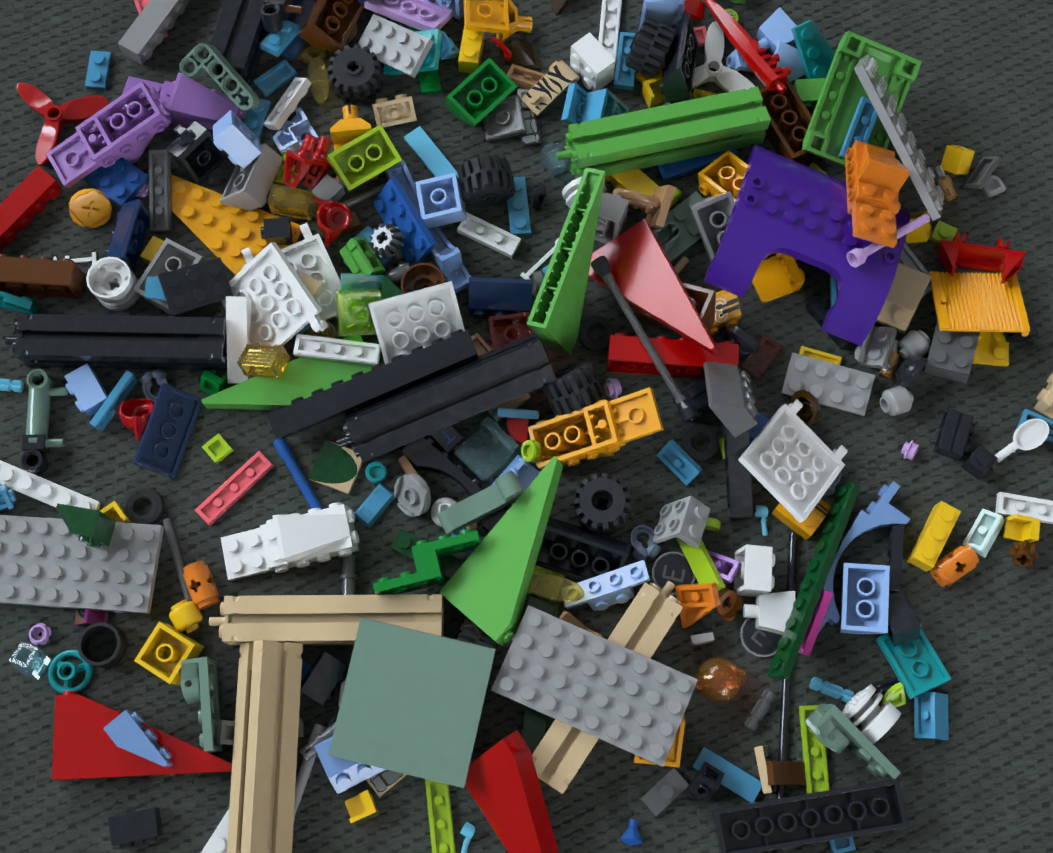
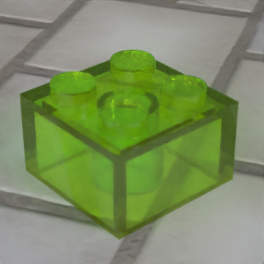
[335,288,381,336]

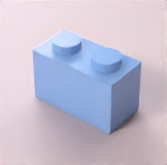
[65,363,108,416]

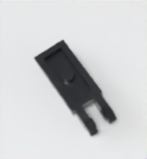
[806,296,850,350]

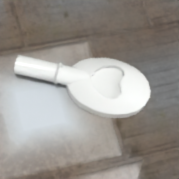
[995,419,1049,463]

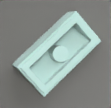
[963,509,1005,558]

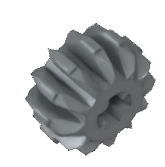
[369,222,405,259]

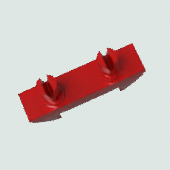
[284,134,333,190]
[936,232,1026,284]

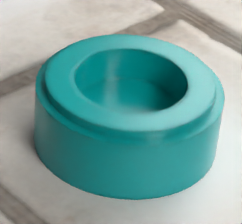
[365,461,387,484]

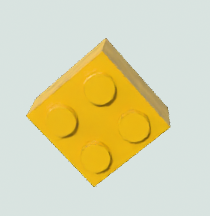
[134,622,204,686]

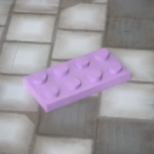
[364,0,453,31]

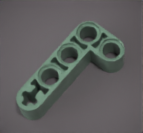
[179,43,259,110]
[437,471,523,534]

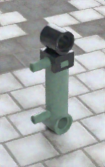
[21,369,69,475]

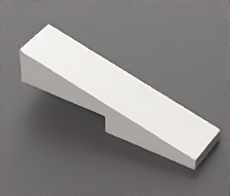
[226,296,252,384]

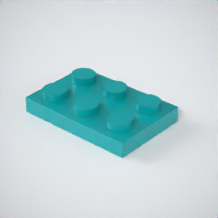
[383,29,443,75]
[876,629,951,700]

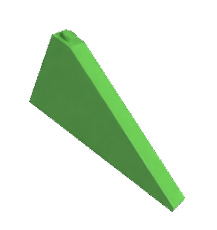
[527,167,606,355]
[201,332,372,410]
[439,456,563,647]

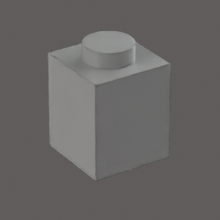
[311,174,345,202]

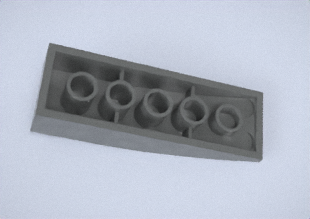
[924,266,994,383]

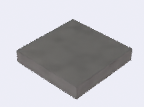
[483,94,527,142]

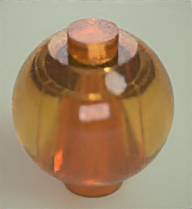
[695,657,746,703]

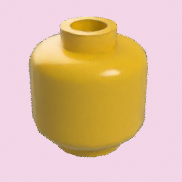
[169,599,203,634]

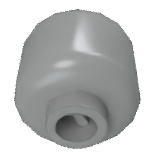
[898,330,931,359]
[880,386,914,416]

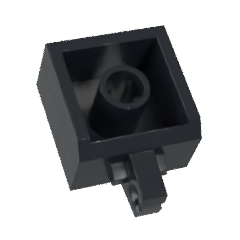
[166,121,227,185]

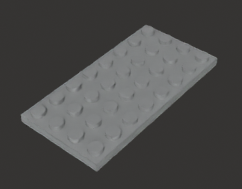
[854,54,944,221]
[0,515,164,614]
[491,605,698,767]

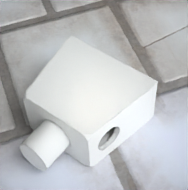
[743,591,795,635]

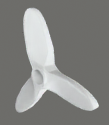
[692,21,755,93]

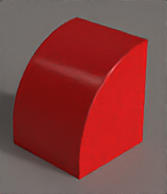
[507,417,529,447]

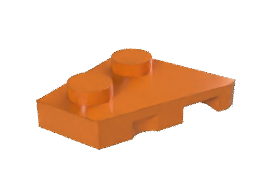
[675,582,720,628]

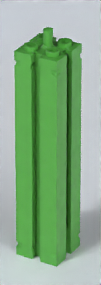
[556,86,771,179]

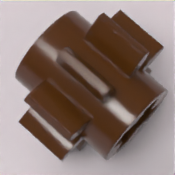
[1009,540,1039,568]

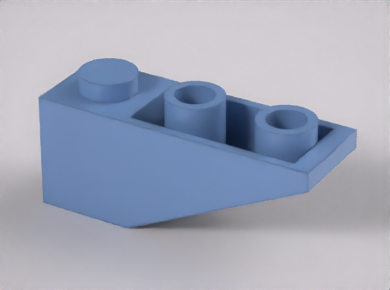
[103,710,173,767]

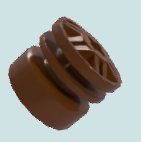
[401,263,445,294]

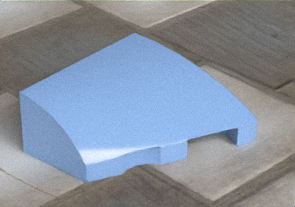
[272,107,320,154]

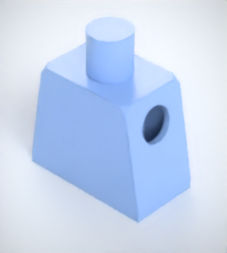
[756,8,797,55]

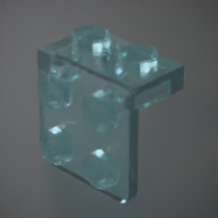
[455,417,519,481]

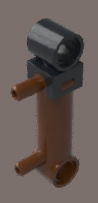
[260,0,304,32]

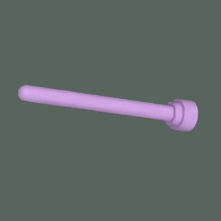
[847,214,930,268]

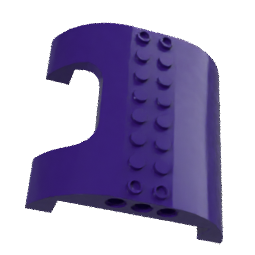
[703,145,910,346]

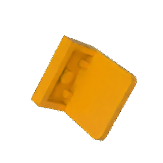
[752,253,805,303]

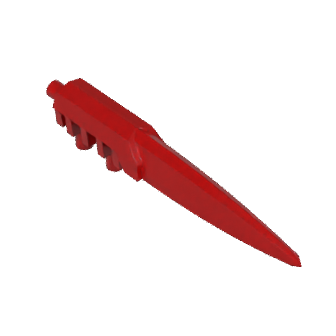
[704,0,791,94]

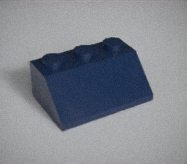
[105,199,150,272]
[469,277,533,320]

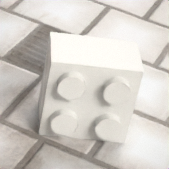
[569,32,616,91]
[733,544,775,597]

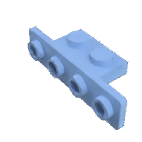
[561,560,650,611]

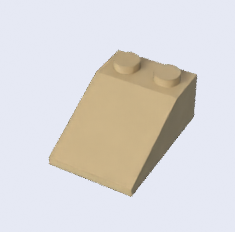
[875,263,932,334]

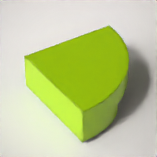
[882,682,906,707]

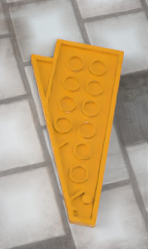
[148,175,302,276]

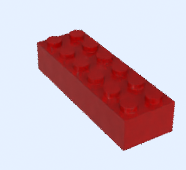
[606,333,739,379]

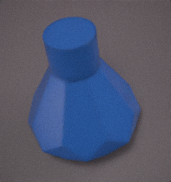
[621,819,643,846]

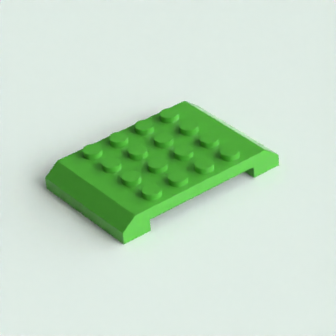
[802,31,922,167]

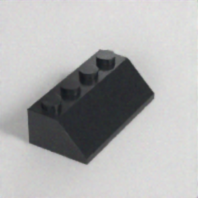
[660,13,699,102]
[535,517,631,581]

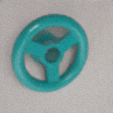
[48,650,93,694]

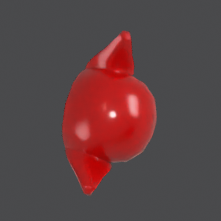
[313,197,352,247]
[115,398,154,441]

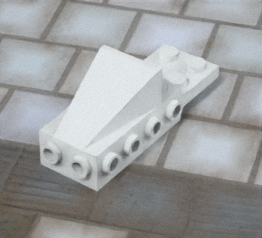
[221,502,359,581]

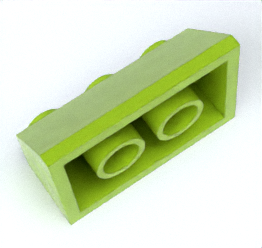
[327,124,402,191]

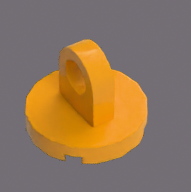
[69,189,112,228]

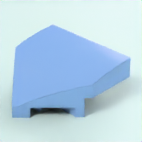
[773,40,805,82]

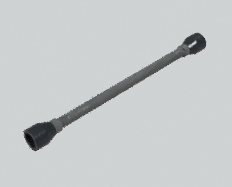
[590,256,699,423]

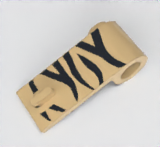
[520,60,580,116]

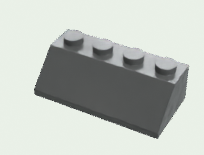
[703,361,758,438]

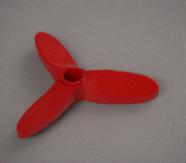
[17,82,110,166]

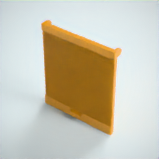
[929,271,1030,337]

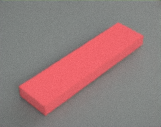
[195,451,274,526]

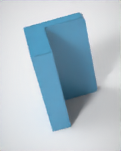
[914,692,949,740]

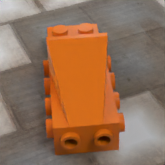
[845,140,910,248]

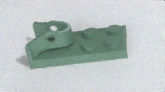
[653,191,704,263]
[180,657,222,753]
[805,704,901,779]

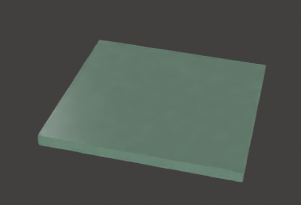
[328,617,496,788]

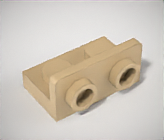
[372,94,417,128]

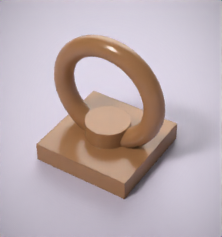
[612,185,676,229]

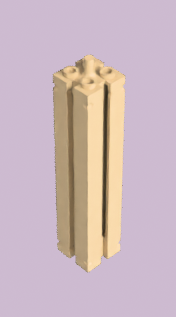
[532,581,683,794]
[209,594,444,646]
[227,640,303,853]

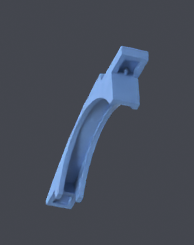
[384,160,471,294]
[818,481,910,633]

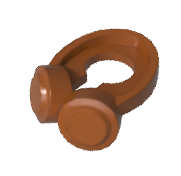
[715,589,744,621]

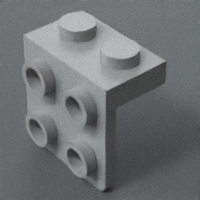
[653,496,710,548]

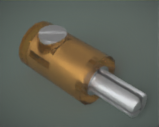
[935,165,959,204]
[878,340,900,380]

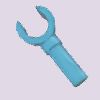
[754,505,768,536]
[460,822,475,853]

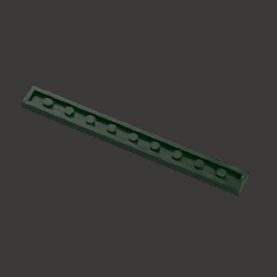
[767,482,860,680]

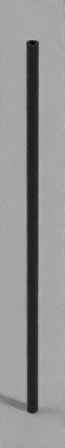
[773,533,798,853]

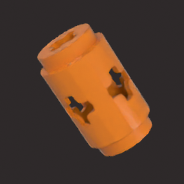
[930,545,979,587]
[183,560,220,610]

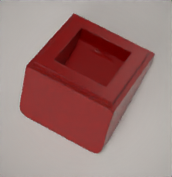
[683,0,705,21]

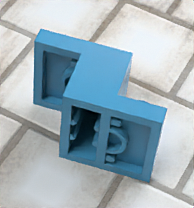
[561,83,630,125]

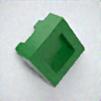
[200,369,228,395]

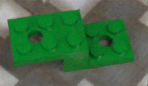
[373,529,481,595]

